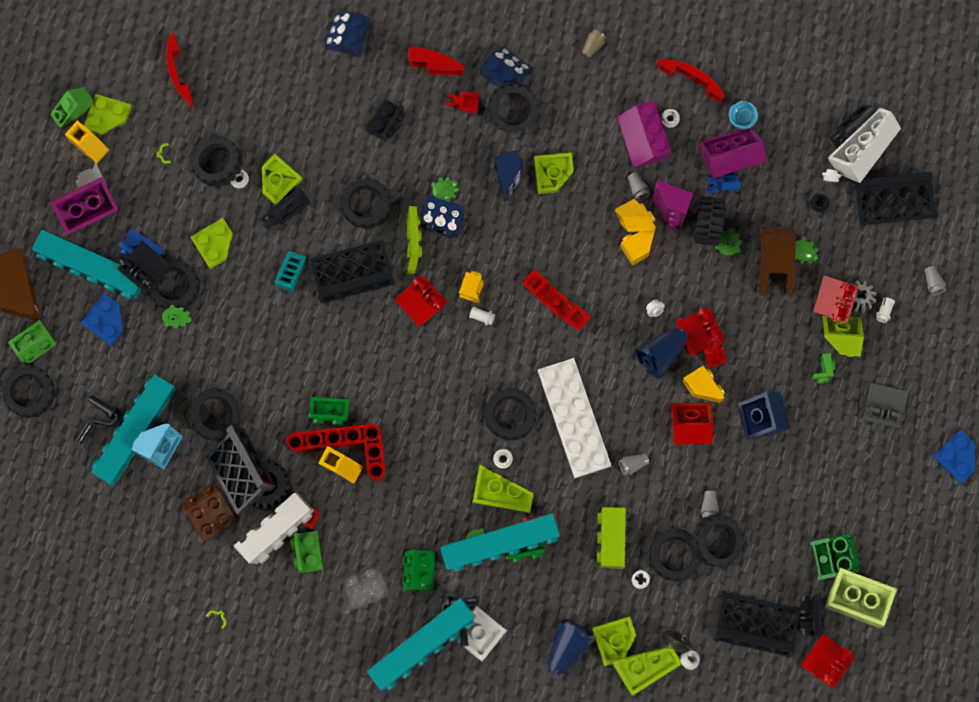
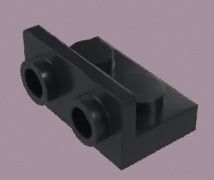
[366,99,405,142]

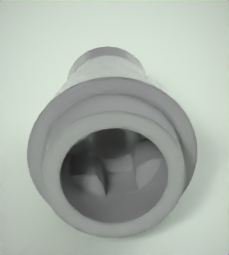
[628,172,651,201]
[924,266,946,296]
[619,453,649,475]
[700,491,720,518]

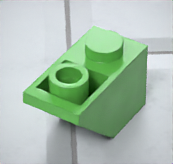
[50,87,94,128]

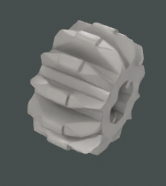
[850,280,877,313]

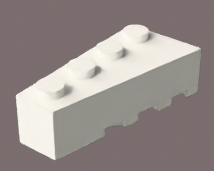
[828,108,901,183]
[234,493,314,564]

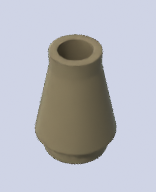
[581,30,606,58]

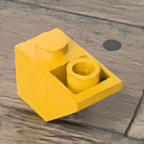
[65,121,109,163]
[615,199,655,232]
[620,224,656,265]
[683,366,725,403]
[318,446,363,484]

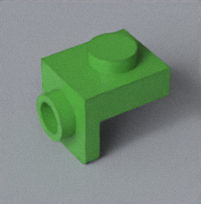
[812,353,835,384]

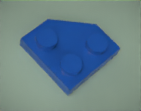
[81,294,123,346]
[933,430,975,484]

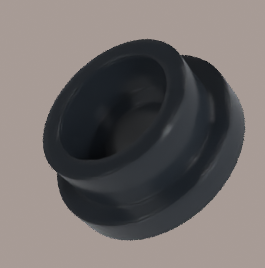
[810,194,829,212]

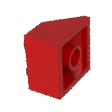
[672,403,714,445]

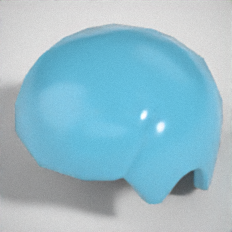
[729,101,758,130]

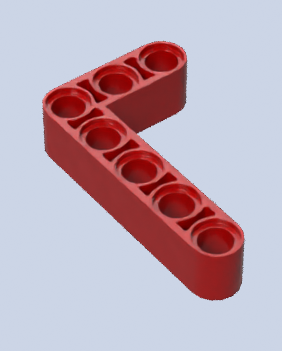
[286,424,386,482]

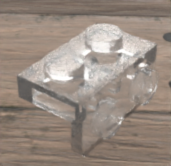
[343,568,389,609]

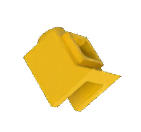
[459,271,483,303]

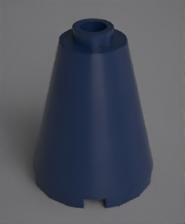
[635,328,688,379]
[547,617,596,675]

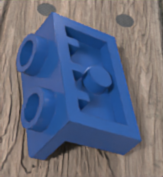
[118,230,164,257]

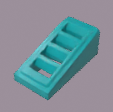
[274,251,306,292]

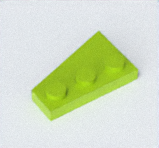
[407,206,422,275]
[473,465,534,514]
[611,646,682,696]

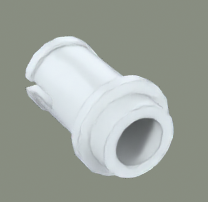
[876,297,895,323]
[470,307,495,326]

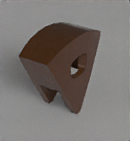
[759,227,796,296]
[0,248,40,321]

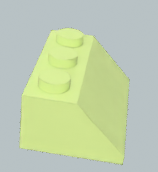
[825,568,897,628]

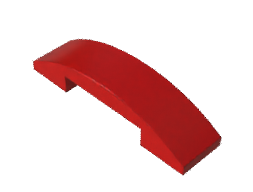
[167,33,194,108]
[656,59,724,104]
[522,269,591,332]

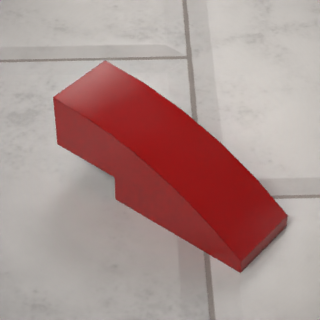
[409,47,465,76]

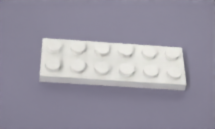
[537,358,611,479]

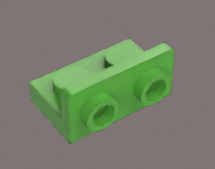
[8,320,56,366]
[291,531,323,574]

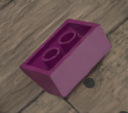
[617,101,671,169]
[698,127,766,178]
[50,177,119,235]
[652,180,693,230]

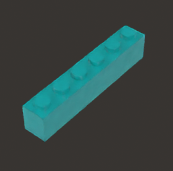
[32,230,141,300]
[91,375,176,487]
[440,513,561,572]
[367,598,477,691]

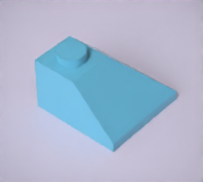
[131,423,183,470]

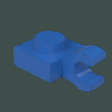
[707,173,741,194]

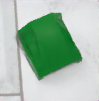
[810,534,860,581]

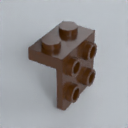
[182,484,236,541]

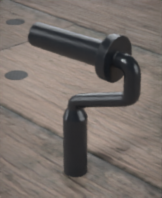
[75,395,120,444]
[442,596,479,647]

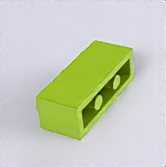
[597,507,626,569]

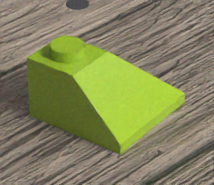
[822,315,864,357]

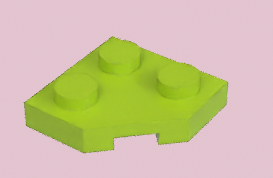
[84,94,132,135]
[534,153,574,194]
[262,154,303,205]
[190,218,233,270]
[592,617,636,667]

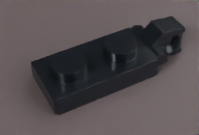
[829,104,876,147]
[259,187,310,230]

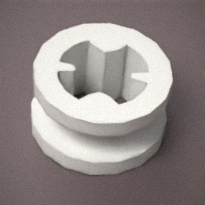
[632,570,650,589]

